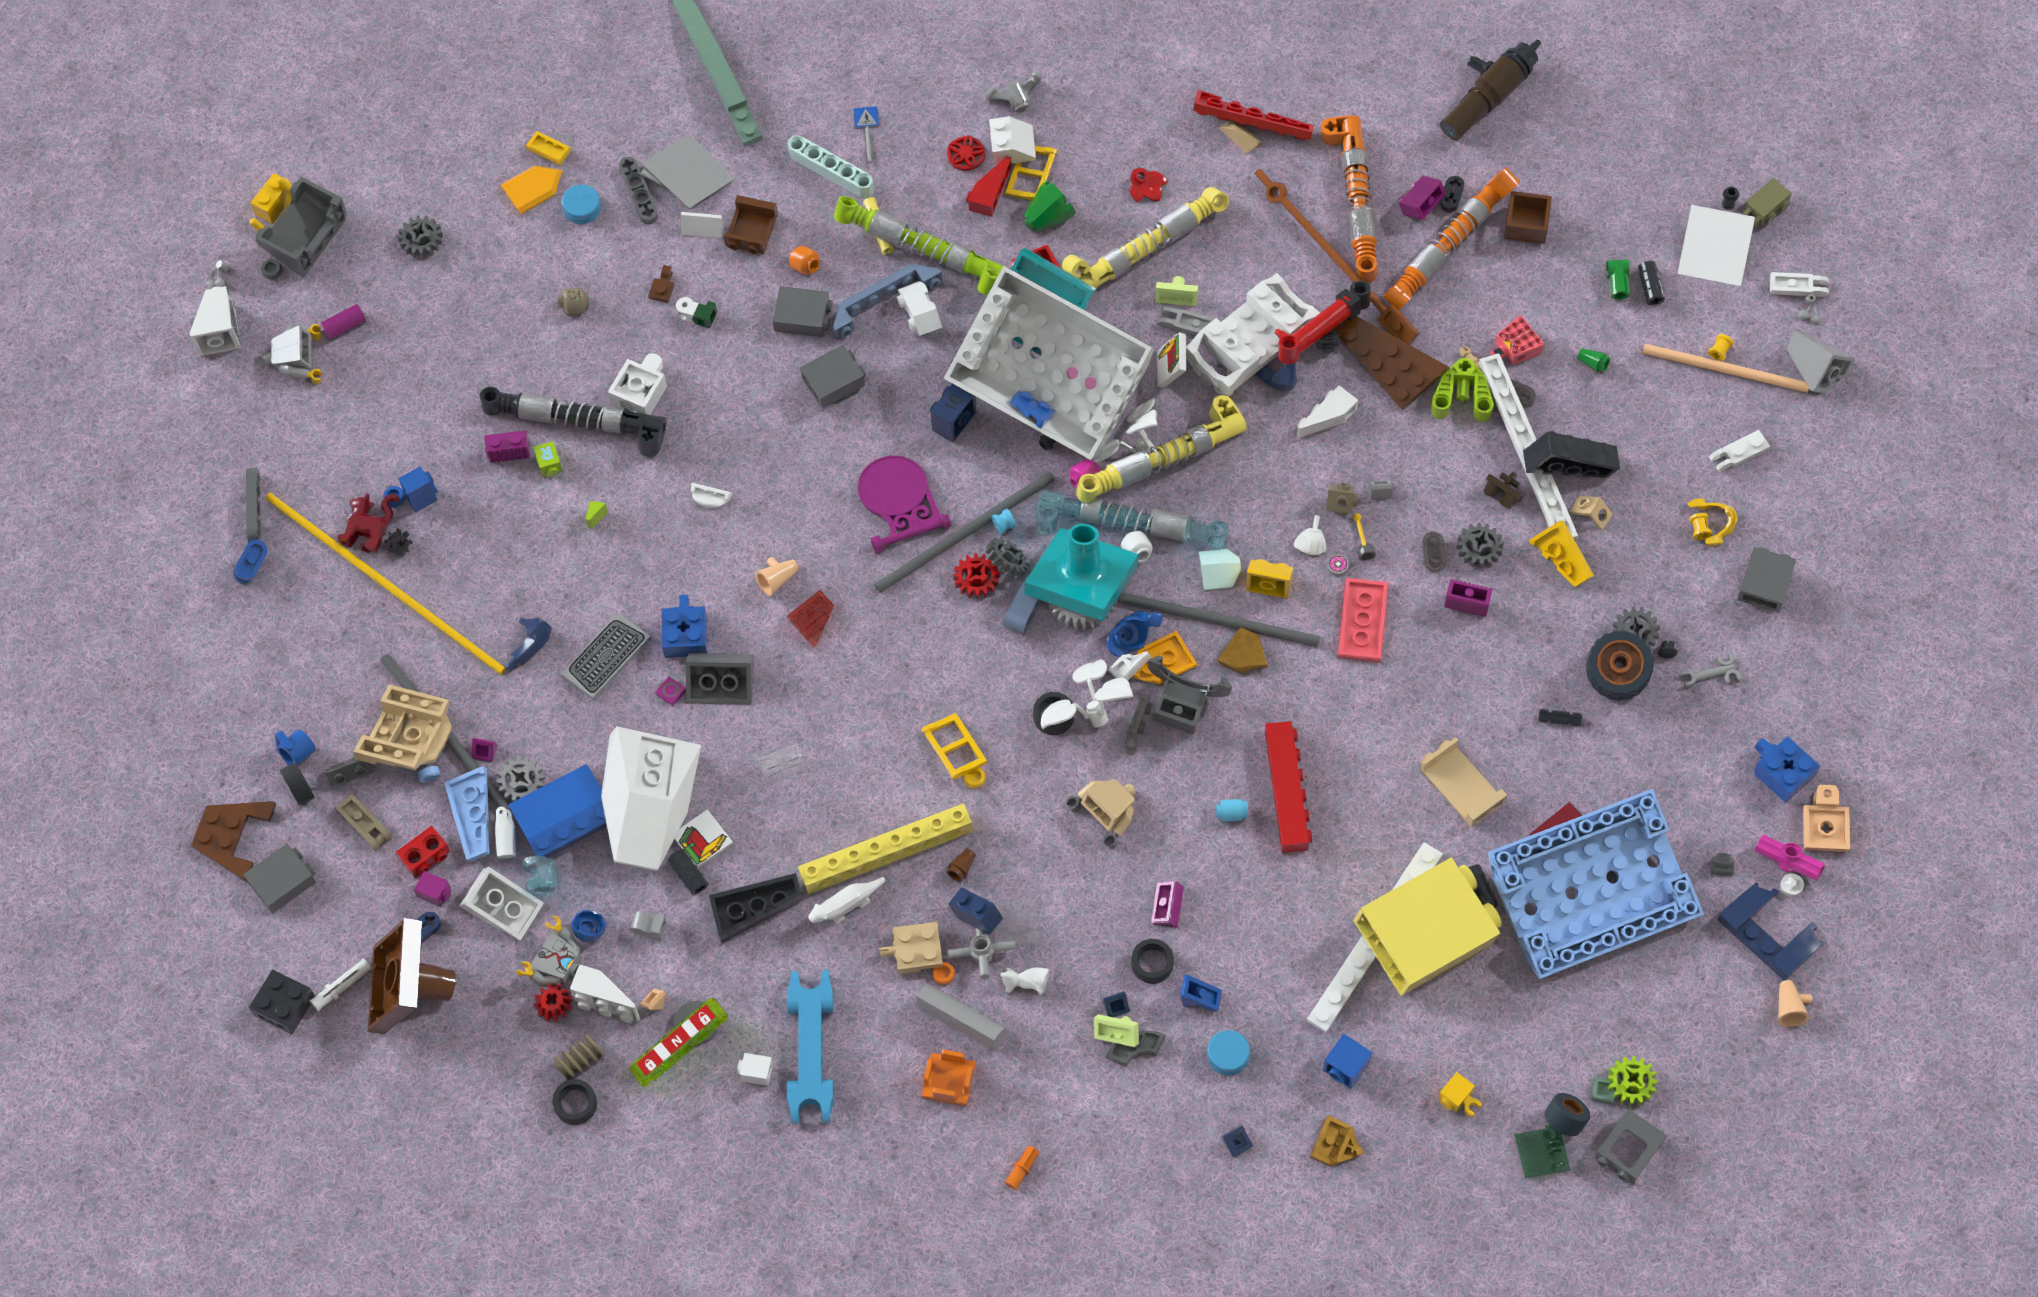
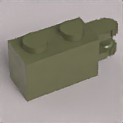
[1742,178,1792,231]

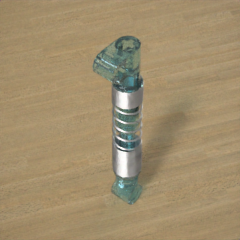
[1036,490,1229,550]

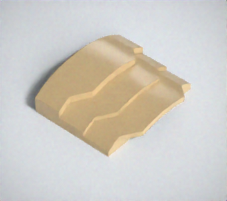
[353,685,452,770]

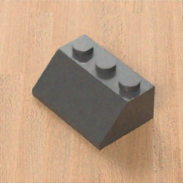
[686,653,754,704]

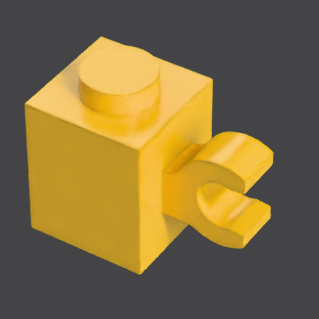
[1438,1072,1482,1118]

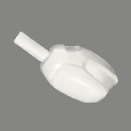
[1294,515,1326,555]

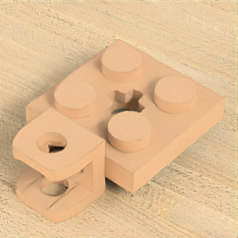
[1803,785,1850,852]

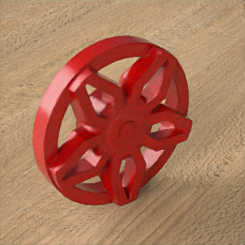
[947,135,985,171]

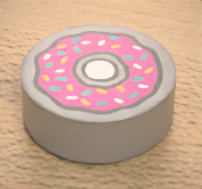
[1327,554,1349,576]

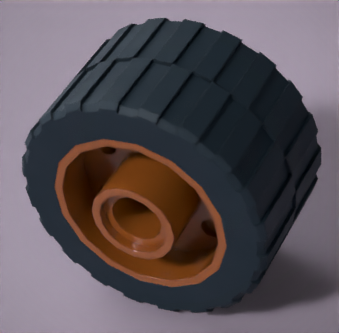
[1586,630,1654,701]

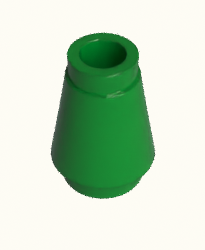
[1577,348,1610,372]

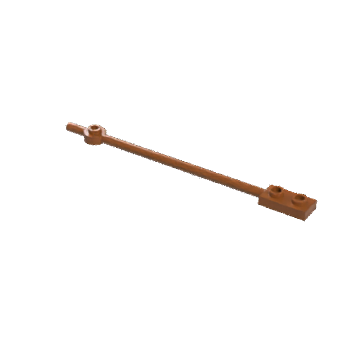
[1255,169,1420,345]

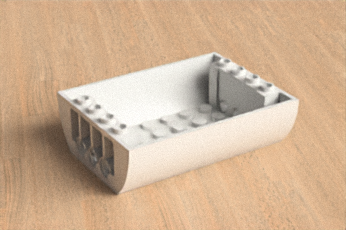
[944,266,1153,460]

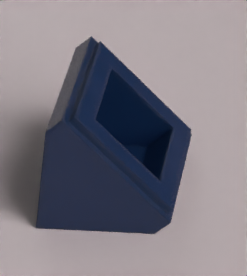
[1102,991,1130,1017]

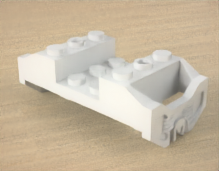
[1186,273,1320,397]

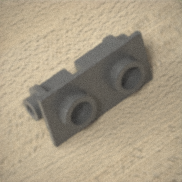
[325,758,373,787]

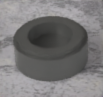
[261,259,282,280]

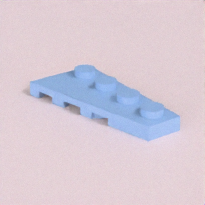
[444,766,490,862]

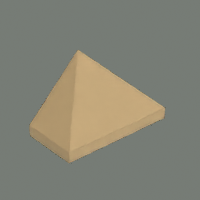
[1220,120,1262,154]

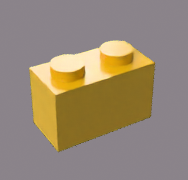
[251,173,292,223]

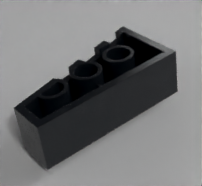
[1523,431,1620,478]
[709,873,803,943]

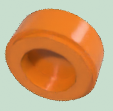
[932,962,955,985]

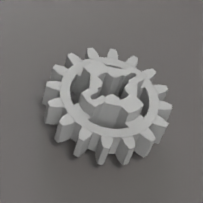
[496,756,545,802]

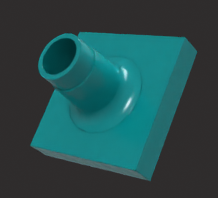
[1010,248,1097,356]
[1024,524,1139,621]

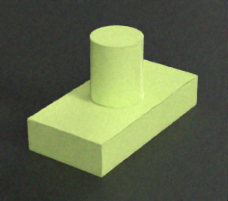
[1155,276,1198,306]
[1094,1014,1139,1047]

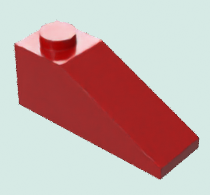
[966,156,1011,217]

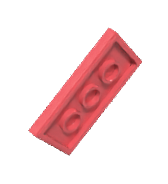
[1338,578,1389,662]

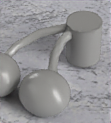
[206,260,229,287]
[1798,294,1821,325]

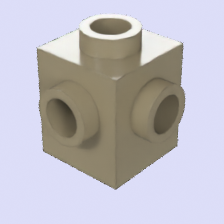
[1326,483,1358,515]

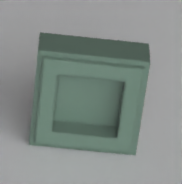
[1590,1077,1615,1105]

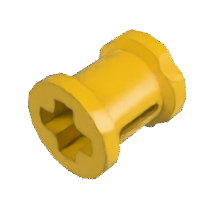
[1708,334,1734,362]
[1689,513,1713,540]

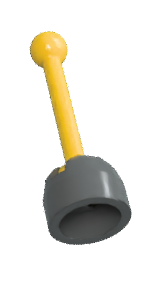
[1353,513,1376,561]

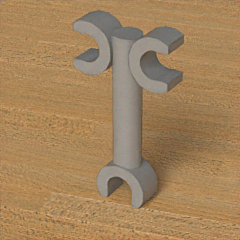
[1680,652,1741,688]

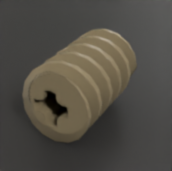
[553,1035,605,1081]

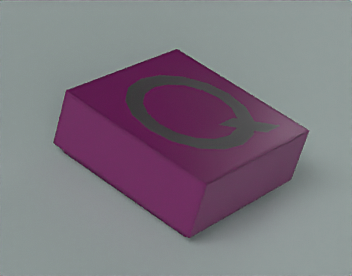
[655,676,686,707]

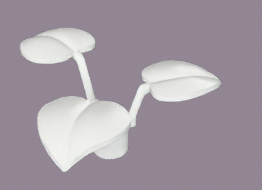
[1093,398,1157,464]
[1041,660,1133,729]

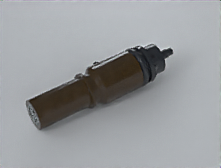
[1440,40,1541,141]

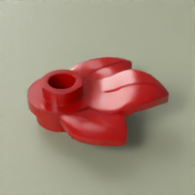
[1130,168,1167,203]

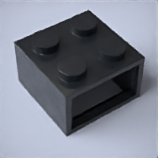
[248,969,315,1034]

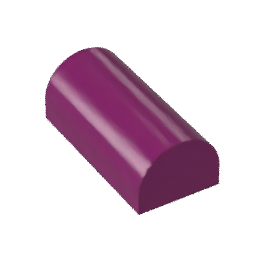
[321,304,366,340]

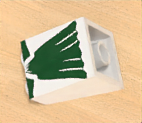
[190,286,240,356]

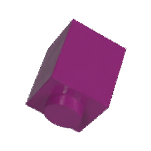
[414,871,451,907]

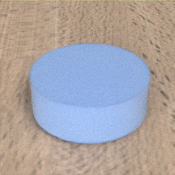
[417,766,441,783]

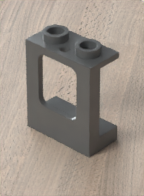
[1595,1109,1667,1185]

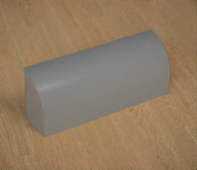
[917,984,1007,1052]

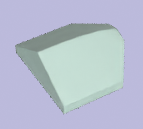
[1199,549,1241,591]

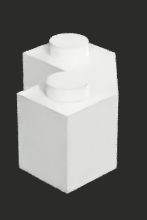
[897,281,942,336]

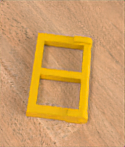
[1005,146,1057,201]
[921,713,987,780]

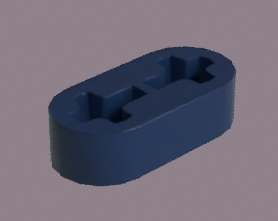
[416,911,441,945]

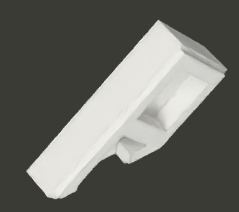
[1107,652,1151,680]

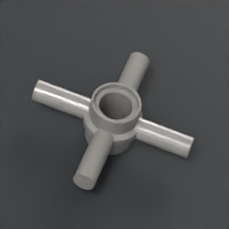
[948,928,1016,980]

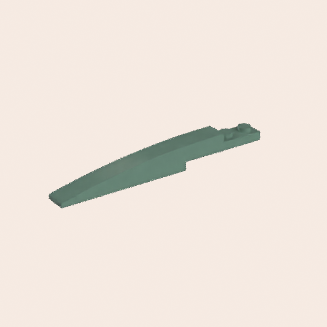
[671,0,763,147]

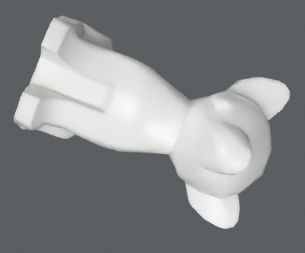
[1000,968,1050,995]

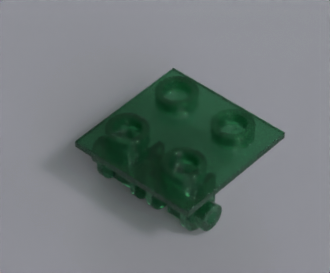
[1514,1124,1571,1178]

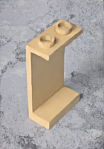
[1420,737,1507,828]

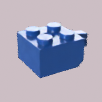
[662,595,708,658]
[1754,736,1820,803]

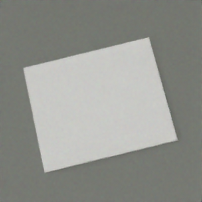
[1677,205,1755,286]

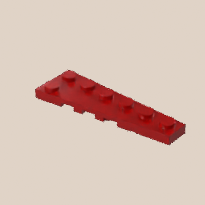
[1193,90,1314,140]

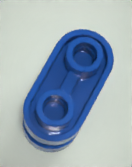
[233,540,267,584]

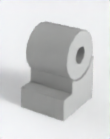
[630,911,667,941]

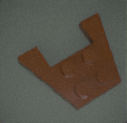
[191,801,277,882]

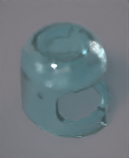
[522,856,558,896]

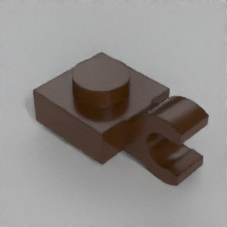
[648,265,675,303]

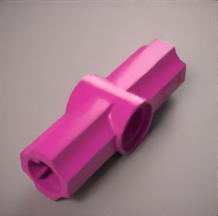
[1755,834,1825,881]

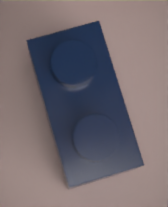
[948,887,1003,935]

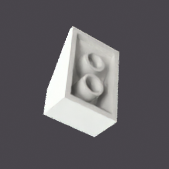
[460,867,544,940]

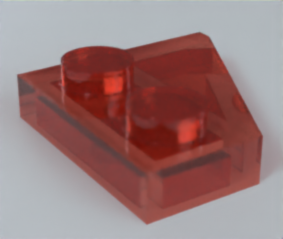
[787,590,834,648]

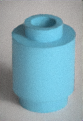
[1216,799,1248,822]

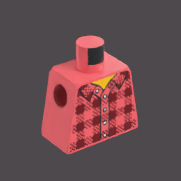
[1490,315,1544,365]

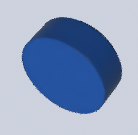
[383,486,405,507]

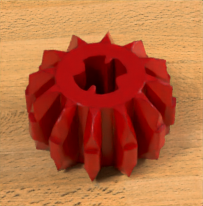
[534,984,572,1022]

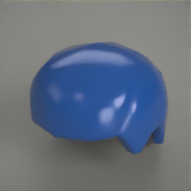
[571,910,607,942]

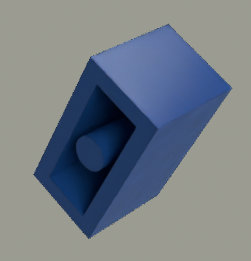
[398,466,438,513]

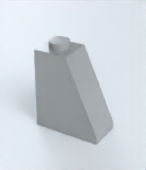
[1787,331,1856,393]

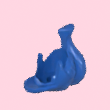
[1106,611,1163,658]

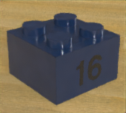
[930,383,977,443]

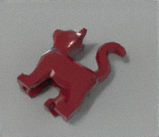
[337,493,400,553]

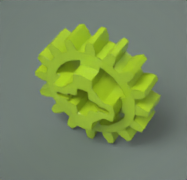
[1607,1056,1658,1106]

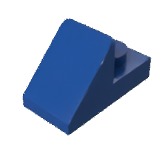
[1180,975,1222,1012]

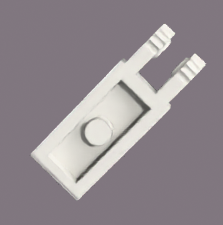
[1770,272,1829,297]
[1709,430,1770,472]

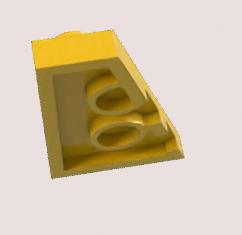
[1528,520,1594,587]

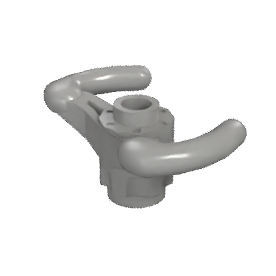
[986,71,1042,112]

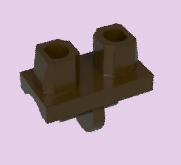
[1483,472,1523,510]

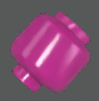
[1069,459,1101,489]

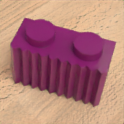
[1398,175,1446,220]
[484,430,531,463]
[1444,579,1492,617]

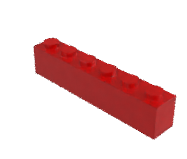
[1265,721,1312,853]

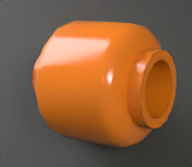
[789,245,820,276]

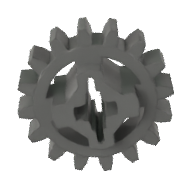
[398,215,443,258]
[1456,522,1504,568]
[985,537,1029,578]
[1613,606,1660,646]

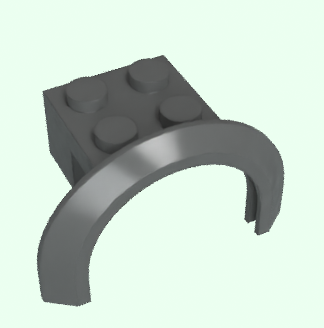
[1147,656,1232,734]

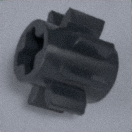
[1317,329,1339,353]
[384,528,413,556]

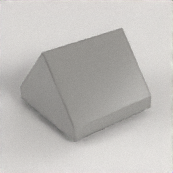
[1369,480,1393,499]

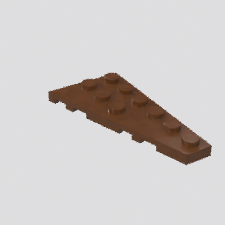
[1333,316,1451,410]

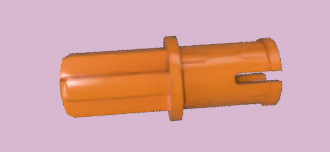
[1004,1146,1039,1191]

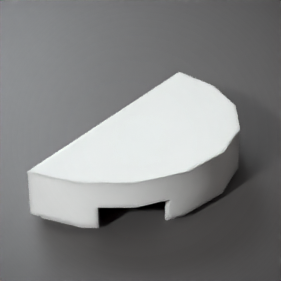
[691,483,732,509]

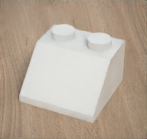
[989,116,1036,165]

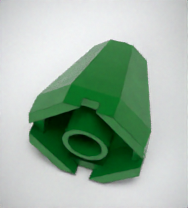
[1024,180,1076,232]

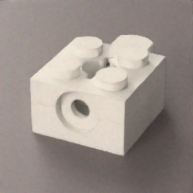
[608,353,667,415]

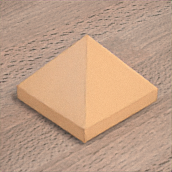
[640,989,666,1010]

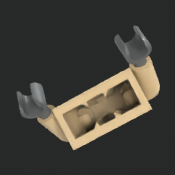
[1066,779,1136,849]

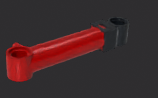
[1274,281,1371,364]

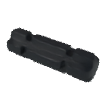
[1538,709,1582,726]

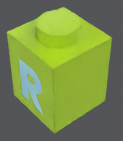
[533,441,563,477]

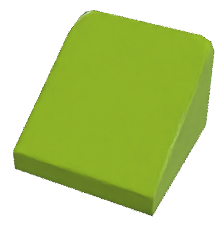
[586,501,608,529]

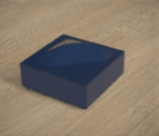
[1221,1125,1253,1157]

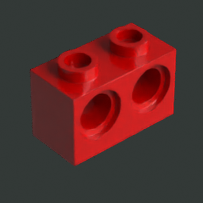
[396,825,450,878]

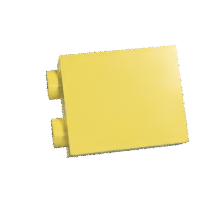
[1353,857,1502,996]

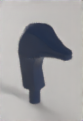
[1255,363,1297,391]
[504,617,552,672]

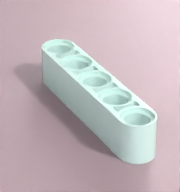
[788,136,874,198]

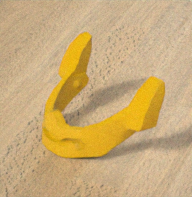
[1688,498,1738,546]

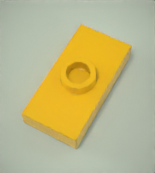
[526,131,571,166]

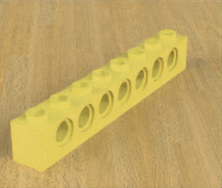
[798,803,973,895]

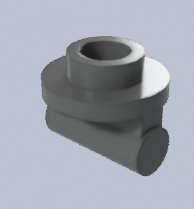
[1710,853,1735,875]

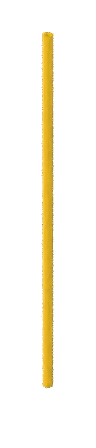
[265,493,506,675]

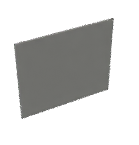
[642,134,736,209]

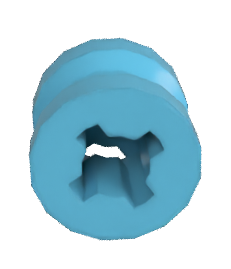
[991,509,1016,535]

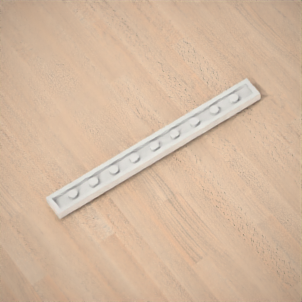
[1478,354,1578,540]
[1307,842,1443,1033]

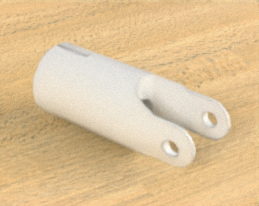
[495,807,517,859]

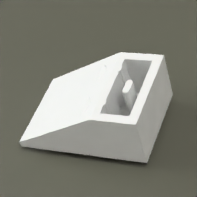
[570,965,640,1023]

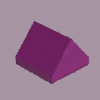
[471,738,497,762]

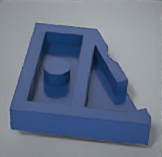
[1010,390,1056,429]

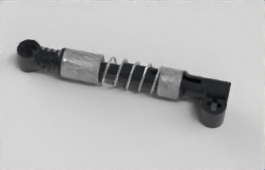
[480,387,667,457]

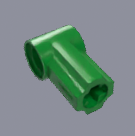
[1606,259,1630,300]

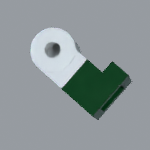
[676,297,718,329]

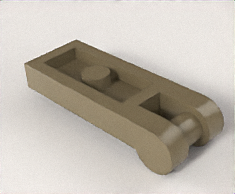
[335,794,393,851]

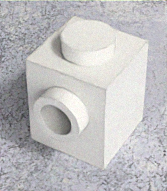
[737,1053,773,1086]

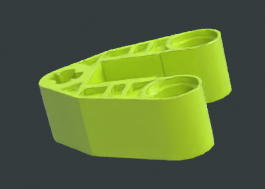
[1431,358,1494,422]

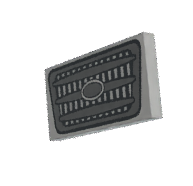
[561,612,651,701]

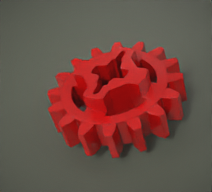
[953,553,1000,599]

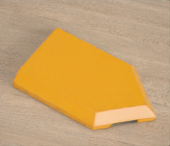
[500,166,563,215]
[1132,630,1198,685]

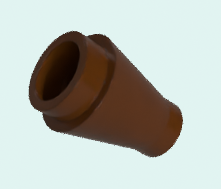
[947,848,976,882]

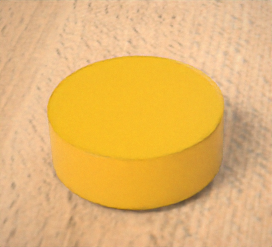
[964,767,986,789]

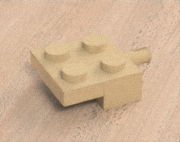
[879,922,943,975]

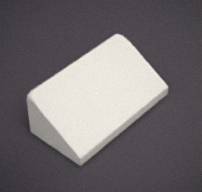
[681,212,724,238]

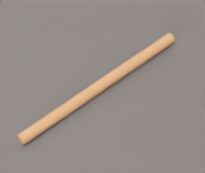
[1642,344,1809,393]

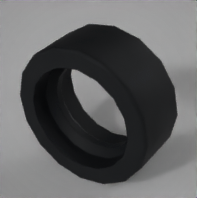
[1033,692,1074,735]
[280,762,315,806]
[1131,938,1174,984]
[552,1079,597,1125]

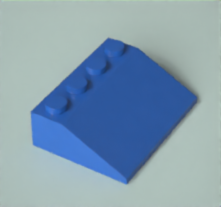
[508,764,607,862]

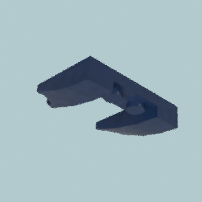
[1718,883,1823,981]

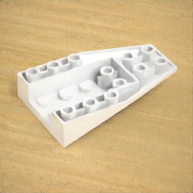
[601,726,701,871]

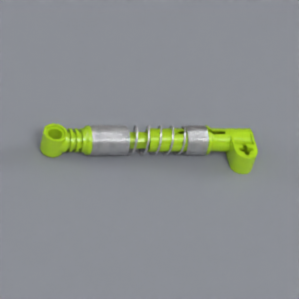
[833,196,1009,296]

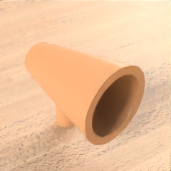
[755,557,799,596]
[1778,980,1812,1027]

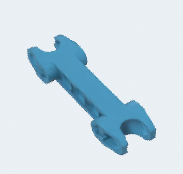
[787,970,834,1125]

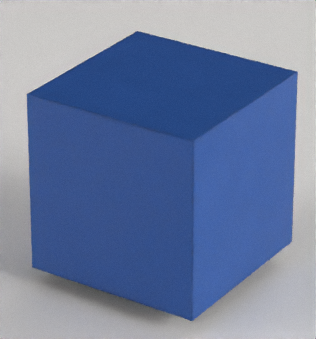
[1323,1033,1372,1089]

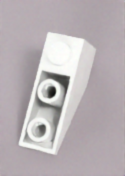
[1297,386,1358,438]

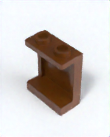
[724,195,778,254]

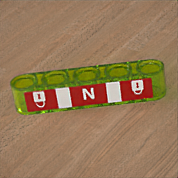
[629,997,729,1087]

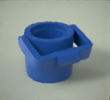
[275,729,316,766]

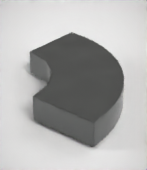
[1106,1031,1166,1067]

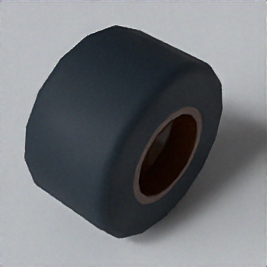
[1544,1093,1590,1137]

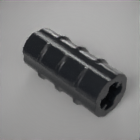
[1638,260,1665,305]
[668,849,709,895]
[1468,864,1498,908]

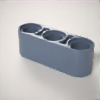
[1003,573,1042,634]

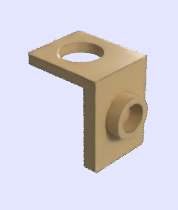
[1569,496,1613,530]

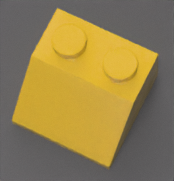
[1246,559,1294,599]

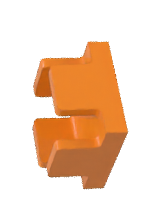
[922,1049,976,1107]

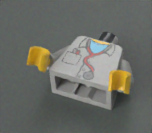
[263,324,323,384]
[516,916,582,987]

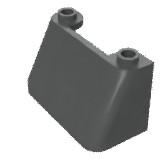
[255,177,347,276]

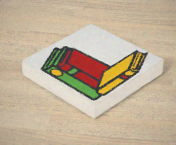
[1157,332,1186,388]
[674,809,733,869]

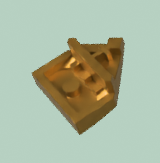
[1217,627,1268,675]
[1309,1115,1364,1167]

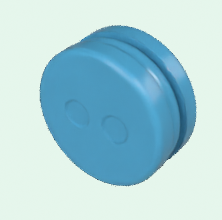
[562,184,601,224]
[1207,1030,1250,1076]

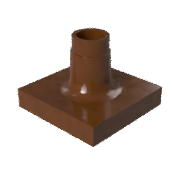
[367,918,456,1034]

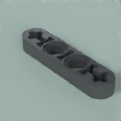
[619,157,658,225]
[246,468,261,543]

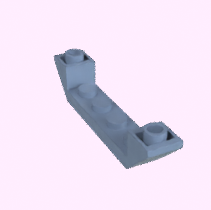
[833,264,942,340]

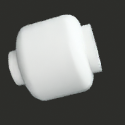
[1121,531,1153,563]

